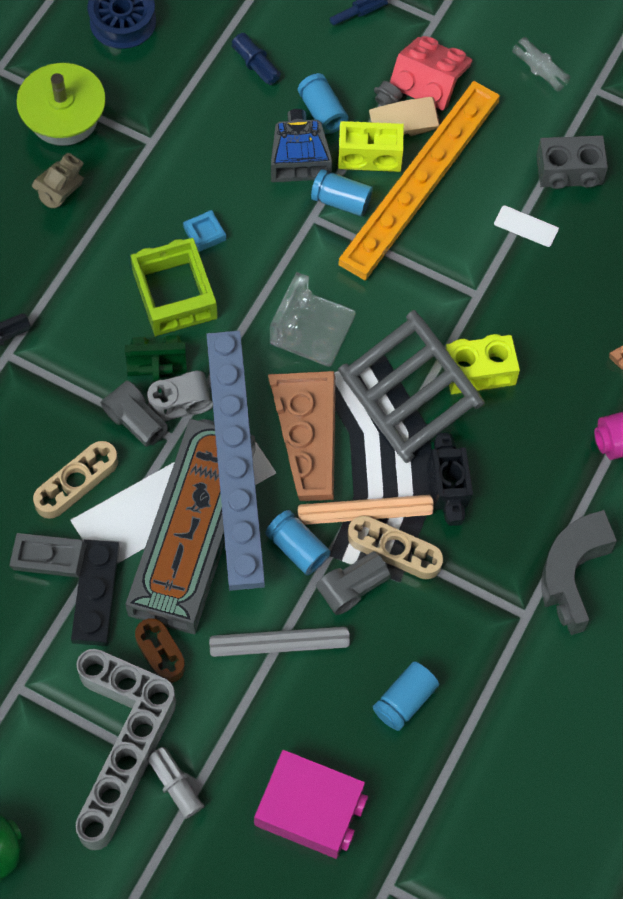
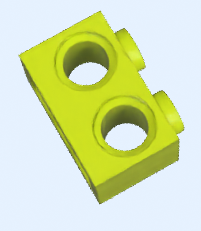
[338,121,404,172]
[445,334,520,394]

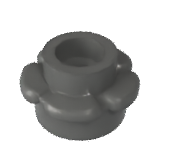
[374,81,403,106]

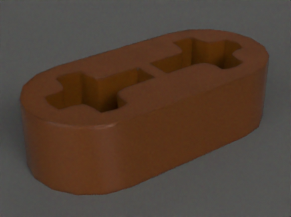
[135,618,185,683]

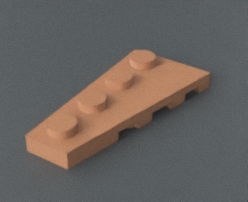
[268,371,336,501]

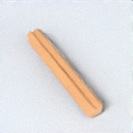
[297,495,434,525]

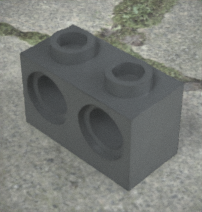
[536,136,608,189]

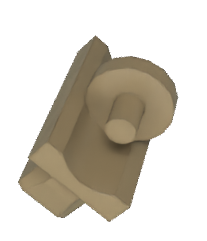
[31,153,84,208]

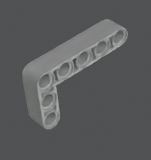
[75,649,176,850]

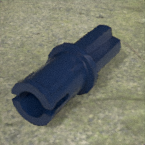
[231,33,281,85]

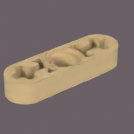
[33,441,118,519]
[348,516,443,579]

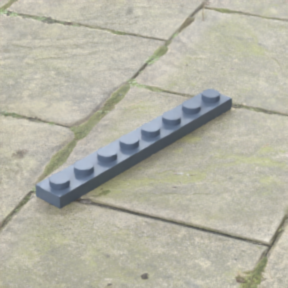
[207,331,265,591]

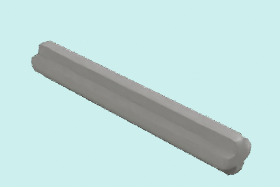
[209,627,350,657]

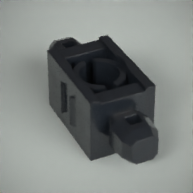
[427,432,473,526]

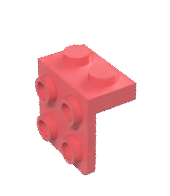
[389,36,472,111]

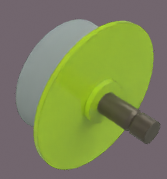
[17,63,105,145]

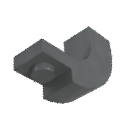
[541,510,617,635]

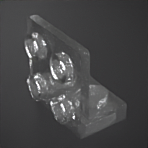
[270,272,355,367]

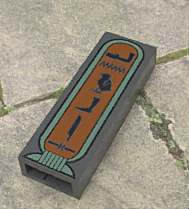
[125,419,256,635]

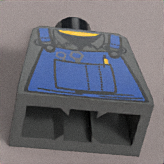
[271,109,332,182]

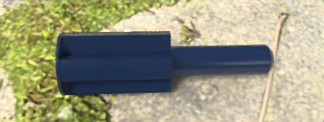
[330,0,388,25]

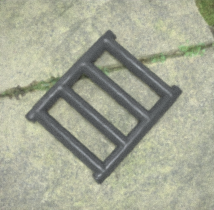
[338,310,485,463]

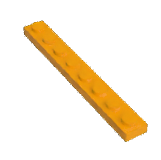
[338,81,500,281]

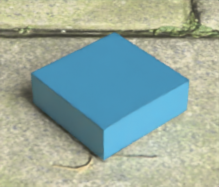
[183,210,226,252]

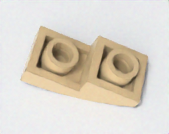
[369,97,440,136]

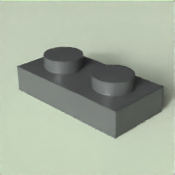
[9,533,87,578]

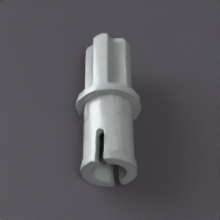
[148,747,204,819]

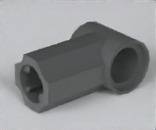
[100,381,168,447]
[316,551,391,615]

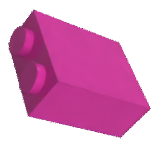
[254,750,368,859]

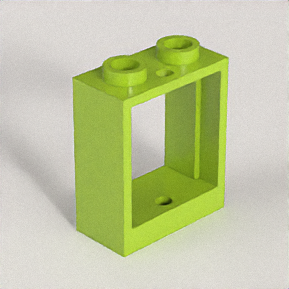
[130,238,217,336]

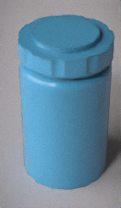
[297,73,348,134]
[311,169,373,217]
[265,510,331,575]
[373,662,439,731]

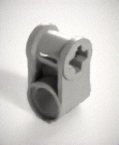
[147,371,213,422]

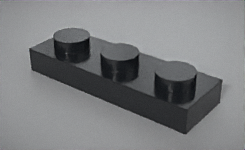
[71,539,120,646]

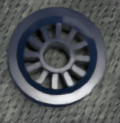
[87,0,156,49]

